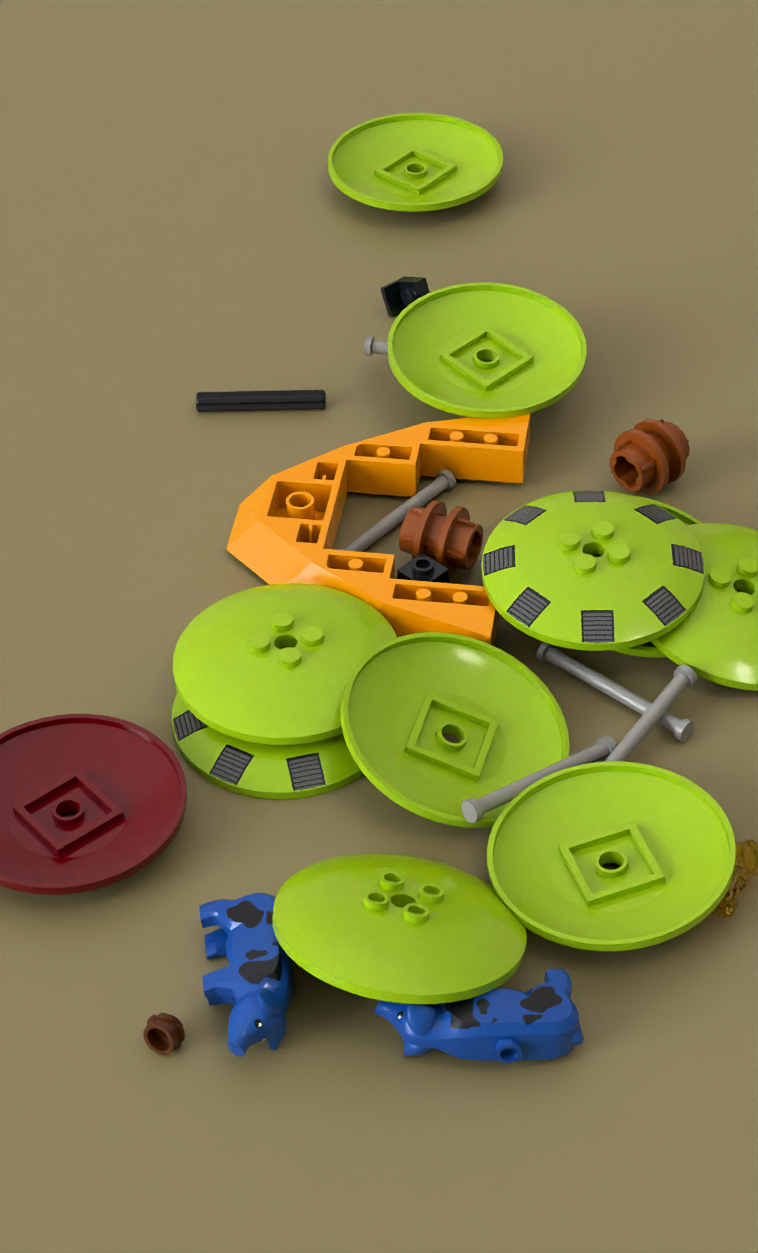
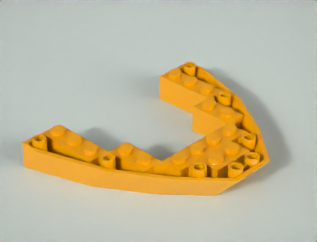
[226,413,531,646]

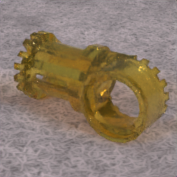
[712,839,758,917]

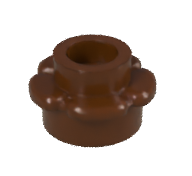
[143,1013,185,1055]

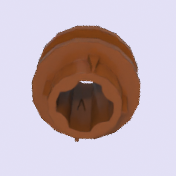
[610,419,690,494]
[399,500,483,576]

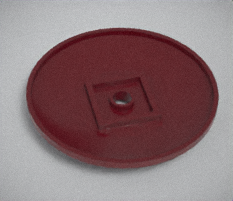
[0,714,187,895]

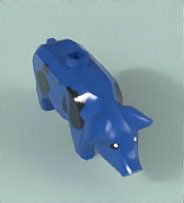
[200,893,295,1057]
[375,969,584,1063]

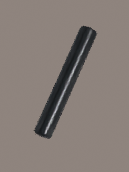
[196,390,326,412]

